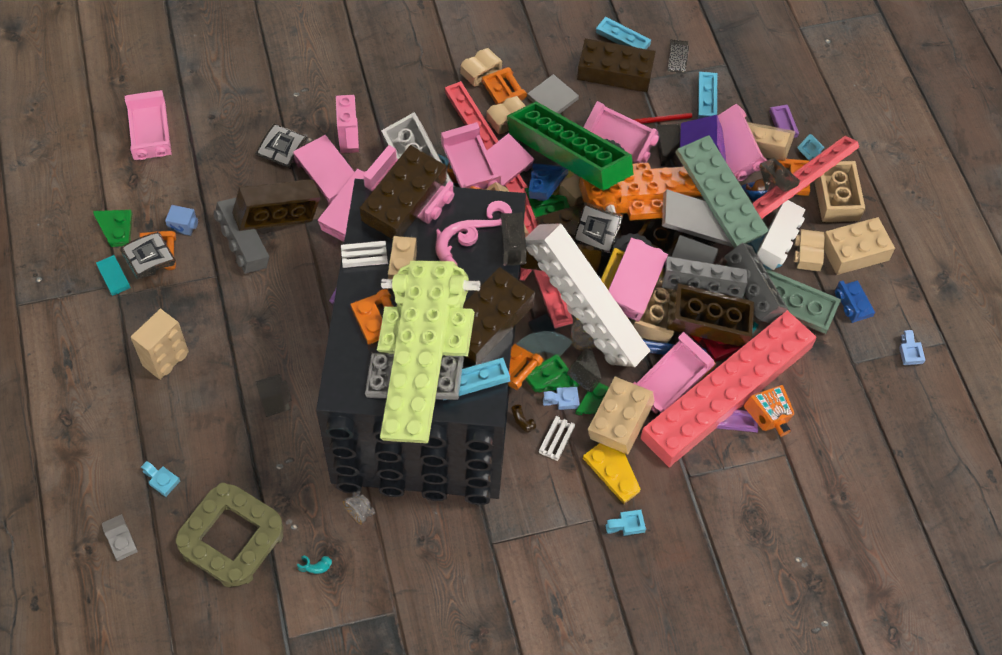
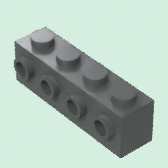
[214,198,269,274]
[724,243,789,323]
[662,257,747,299]

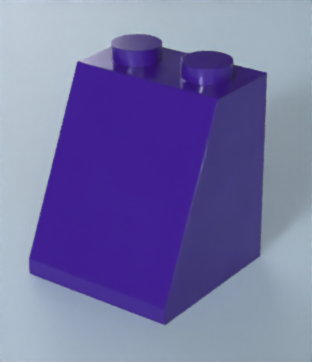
[680,115,727,163]

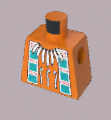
[743,385,794,437]

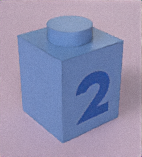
[165,205,198,236]

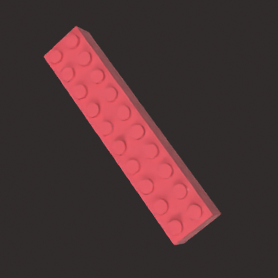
[640,310,817,467]

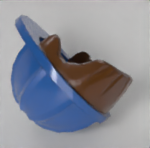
[741,175,777,202]

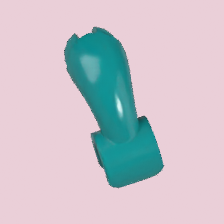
[297,556,332,574]

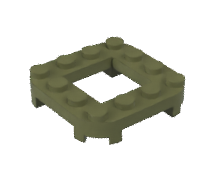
[176,483,283,588]

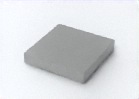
[527,74,579,114]

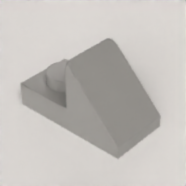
[101,514,138,561]

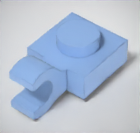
[899,330,925,365]
[543,387,580,410]

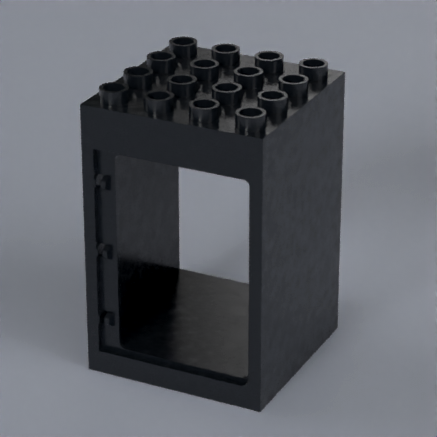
[316,178,526,505]

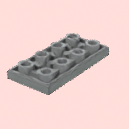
[662,190,733,247]
[365,353,464,400]

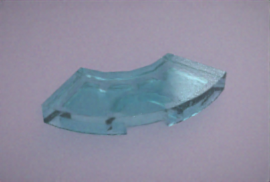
[516,331,573,357]

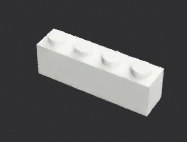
[756,200,805,270]

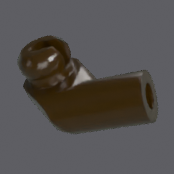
[511,404,536,432]

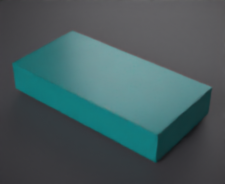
[96,255,131,296]

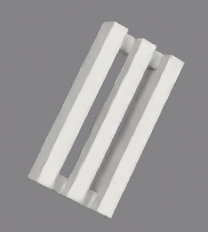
[341,241,388,268]
[539,416,575,461]

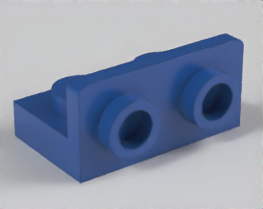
[835,280,875,323]

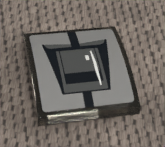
[256,123,308,169]
[573,202,622,254]
[120,232,176,279]

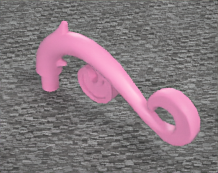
[435,201,512,265]

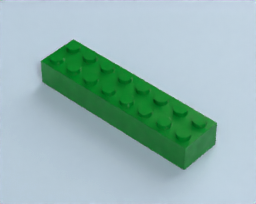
[507,101,634,191]

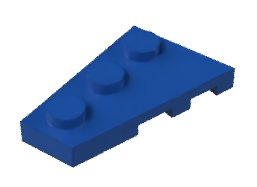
[529,163,568,201]

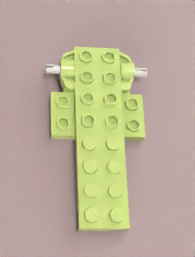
[377,261,480,443]

